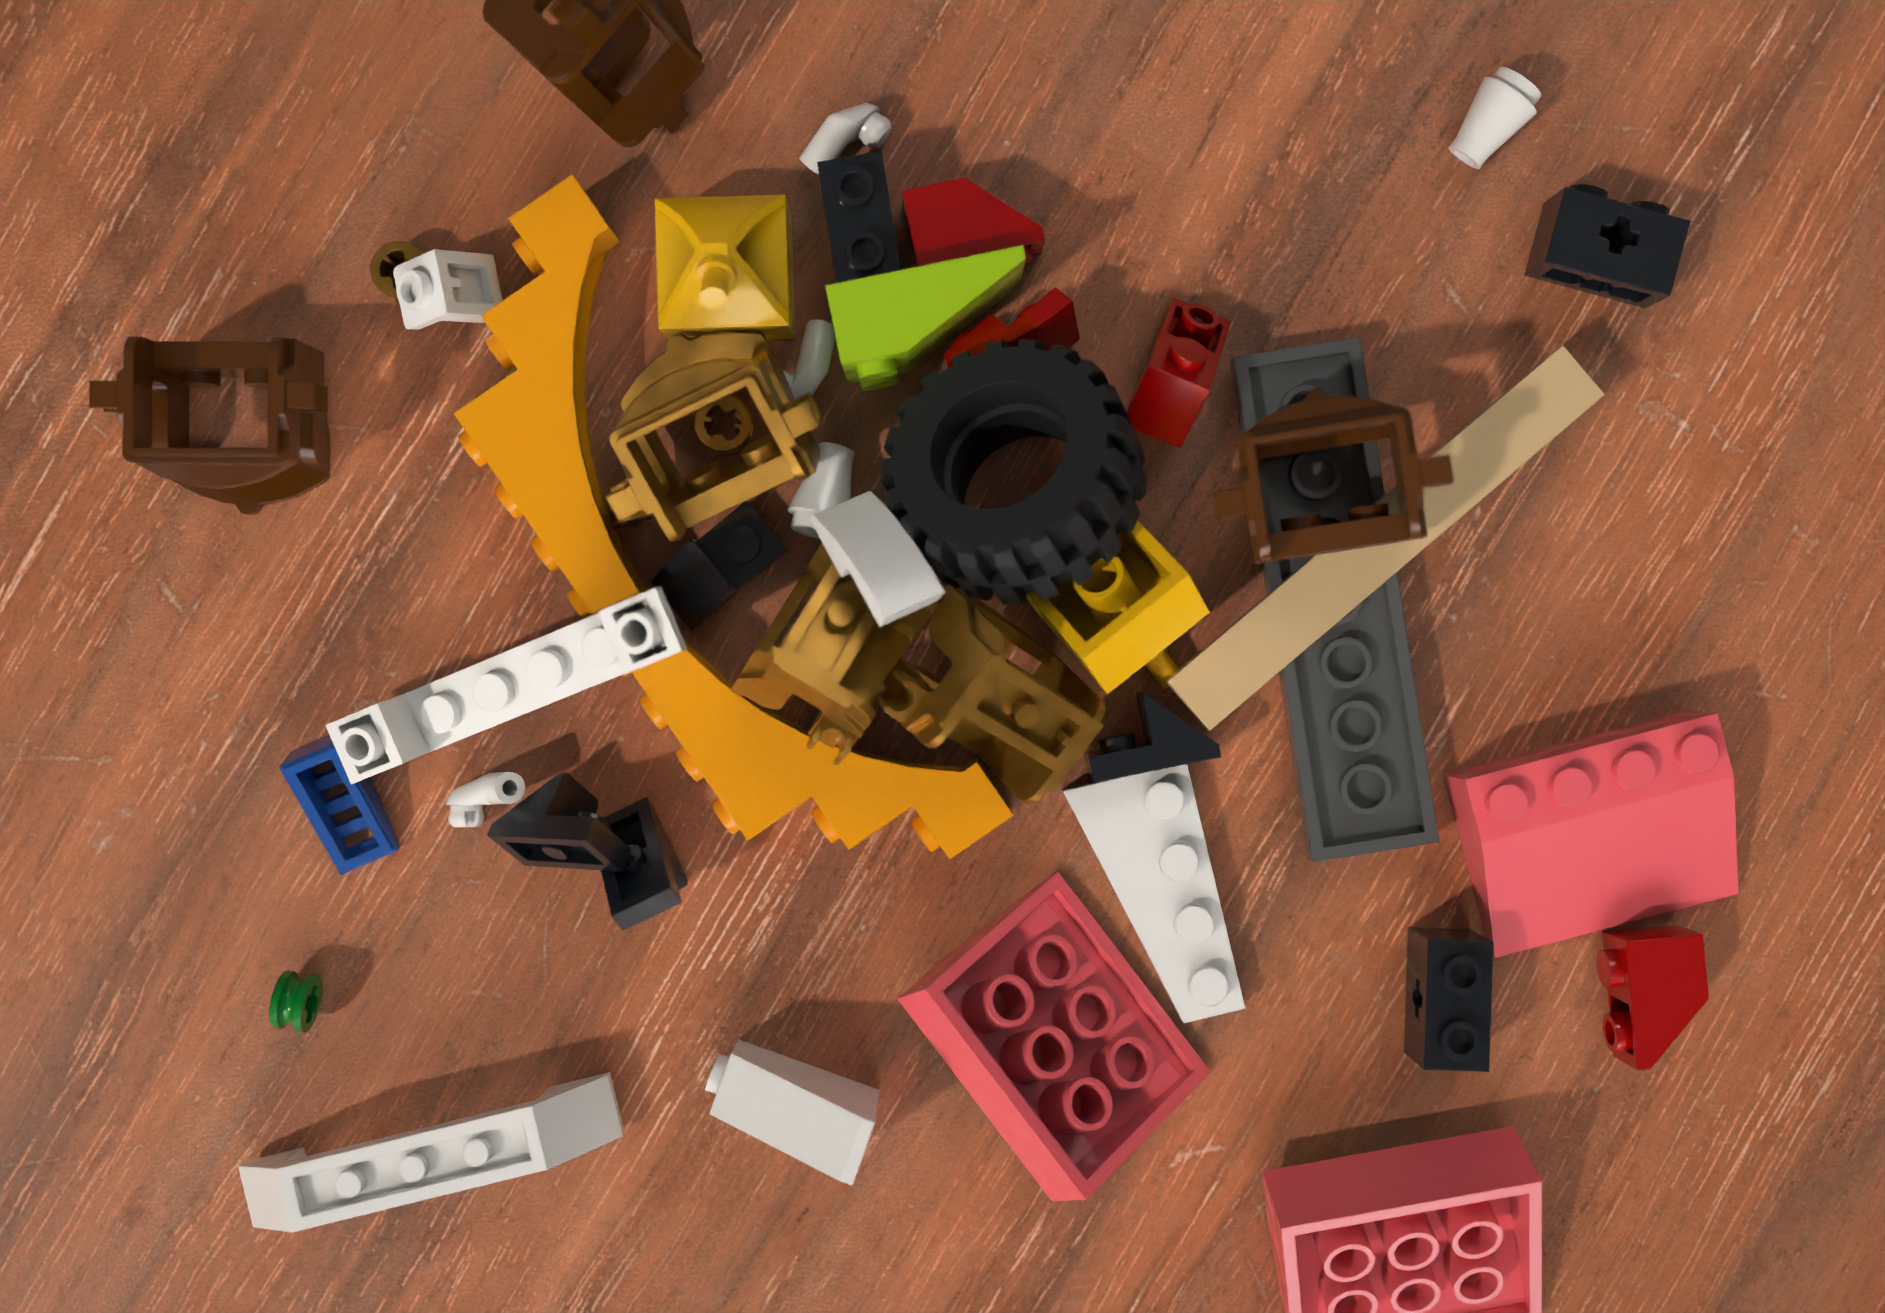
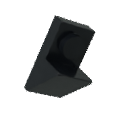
[651,500,789,630]
[1084,692,1221,783]
[487,772,631,872]
[601,797,688,930]

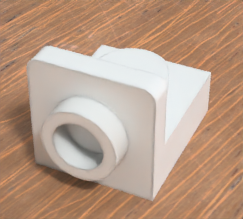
[393,249,503,330]

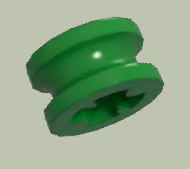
[269,970,322,1033]

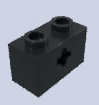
[817,151,901,283]
[1524,184,1691,308]
[1404,927,1493,1072]

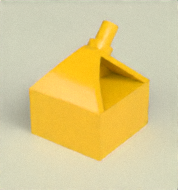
[655,195,795,341]
[1026,520,1210,695]

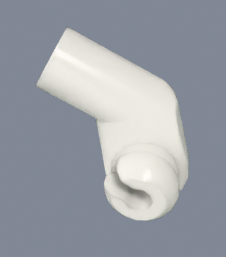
[799,102,892,175]
[784,319,836,398]
[445,772,525,827]

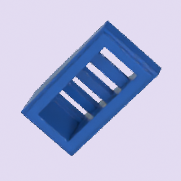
[279,735,400,875]

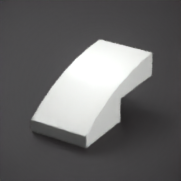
[810,491,945,627]

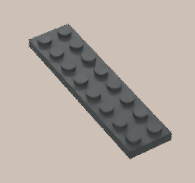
[1230,337,1440,862]

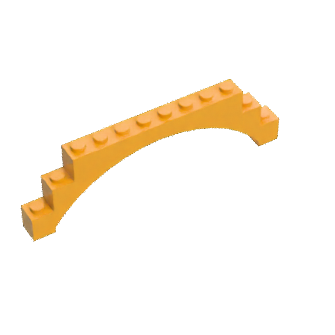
[453,174,1014,860]

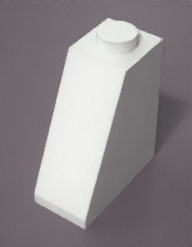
[705,1039,880,1186]

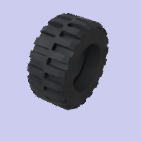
[881,339,1147,604]

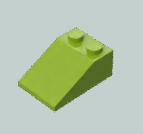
[825,245,1026,391]

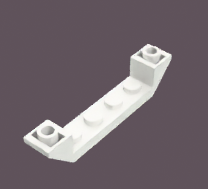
[326,586,687,784]
[238,1072,625,1232]

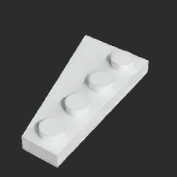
[1062,764,1245,1023]

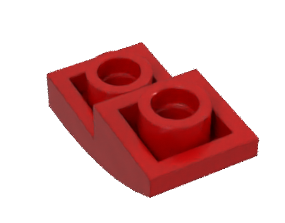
[944,287,1080,368]

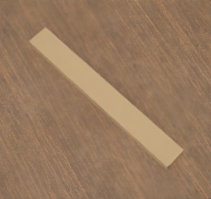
[1165,345,1605,731]

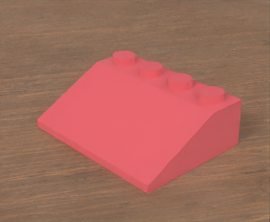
[1443,710,1739,958]
[897,872,1211,1201]
[1262,1126,1542,1313]

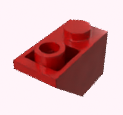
[902,177,1045,267]
[1126,297,1231,449]
[1597,924,1709,1071]

